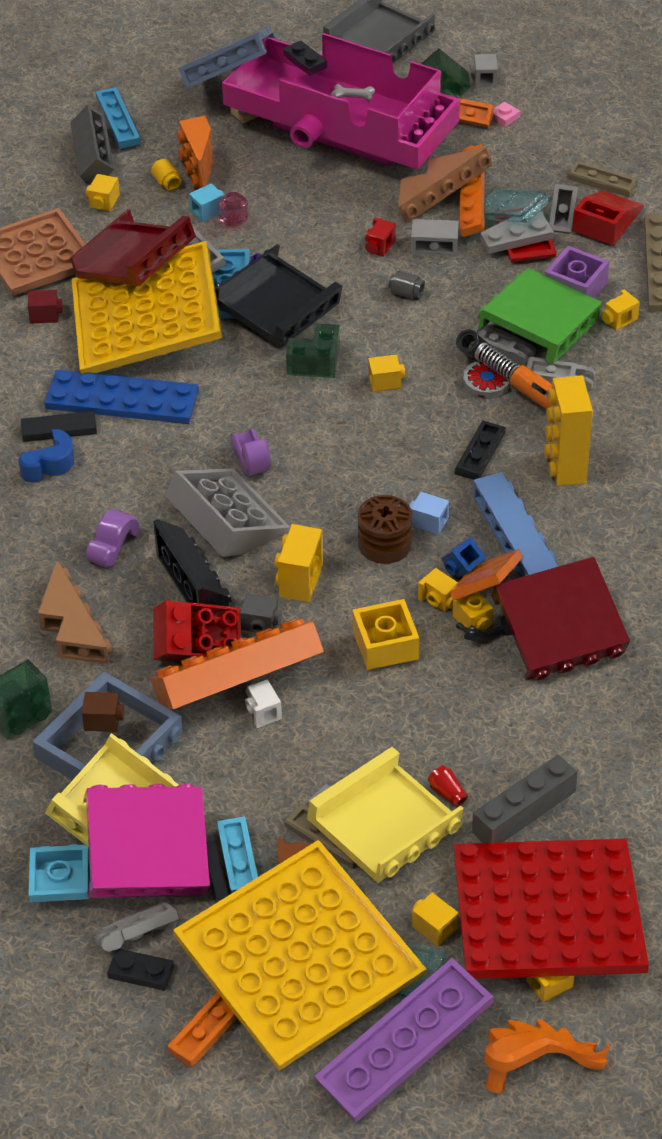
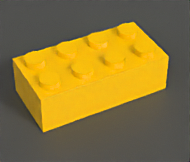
[544,375,593,486]

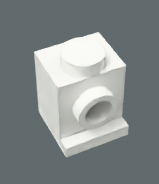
[245,679,282,728]

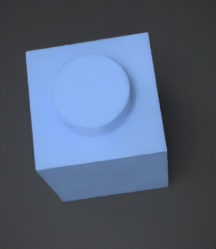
[409,492,449,535]

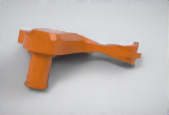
[483,1019,609,1093]

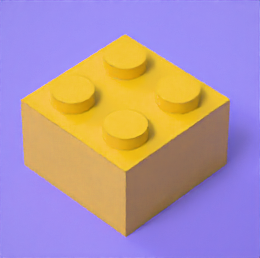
[274,524,323,602]
[352,599,419,670]

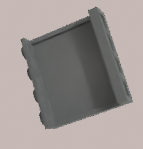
[323,0,435,64]

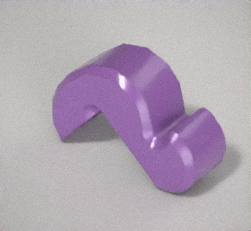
[231,429,271,476]
[86,509,139,568]

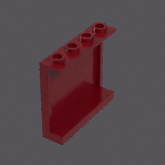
[70,209,196,287]
[491,557,630,681]

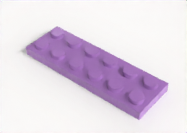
[314,958,495,1123]

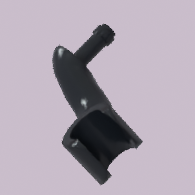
[456,615,512,642]

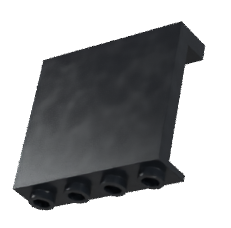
[215,244,343,348]

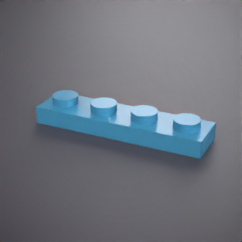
[96,87,141,149]

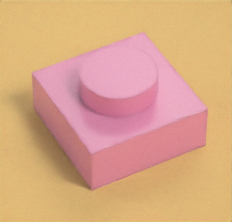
[492,102,521,127]

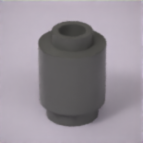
[388,271,425,299]

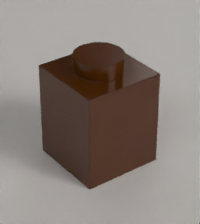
[82,692,124,732]

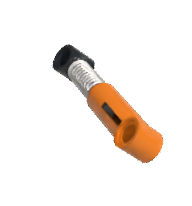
[456,329,552,410]

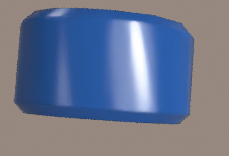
[18,429,74,482]

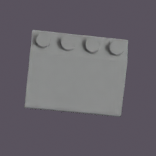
[165,468,290,557]

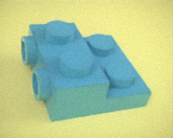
[28,844,90,902]

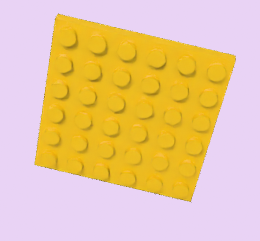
[72,241,222,375]
[173,840,427,1071]

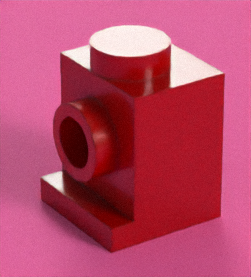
[365,217,396,257]

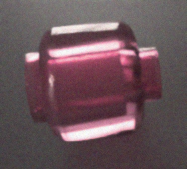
[218,192,249,226]

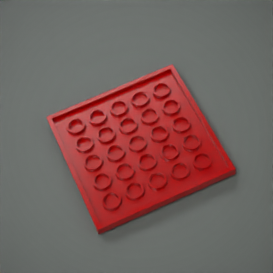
[454,838,649,979]

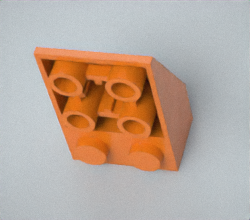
[176,115,213,190]

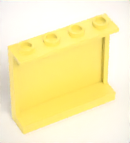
[45,733,178,847]
[307,747,464,883]

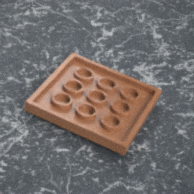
[0,208,86,296]

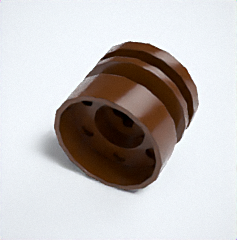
[358,495,412,564]

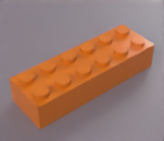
[150,618,324,709]

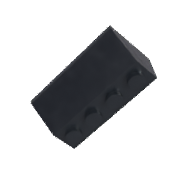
[153,519,232,607]

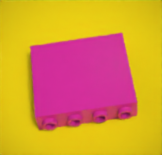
[83,784,210,898]

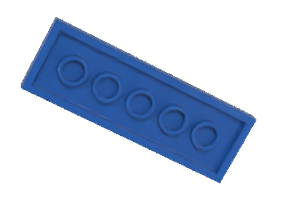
[44,370,199,424]

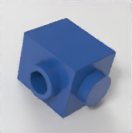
[441,537,487,579]

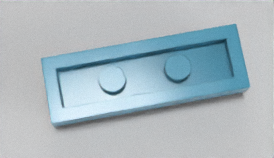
[217,817,258,894]

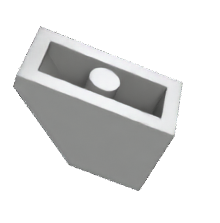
[549,184,580,233]

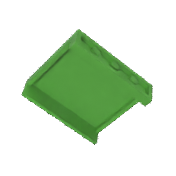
[478,268,602,364]

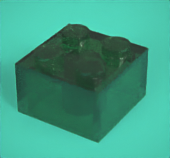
[0,659,52,740]

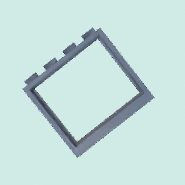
[32,672,183,780]

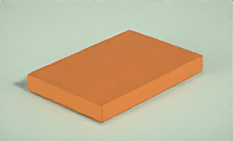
[449,549,523,600]

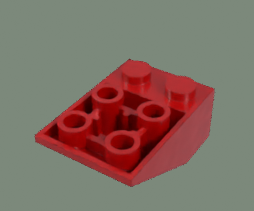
[572,191,644,246]
[153,600,240,662]

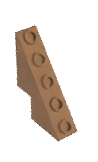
[398,147,493,223]
[38,561,112,664]

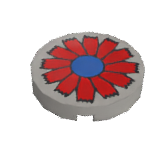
[463,361,510,399]

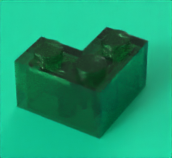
[421,48,471,98]
[286,323,340,378]

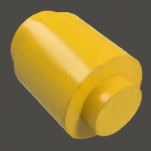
[151,159,181,191]

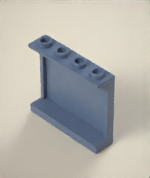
[178,25,277,89]

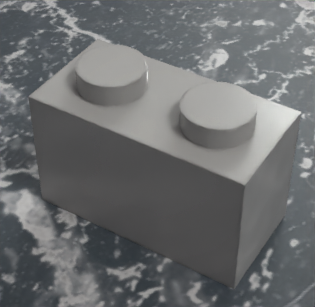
[411,219,459,256]

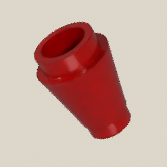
[428,765,468,807]

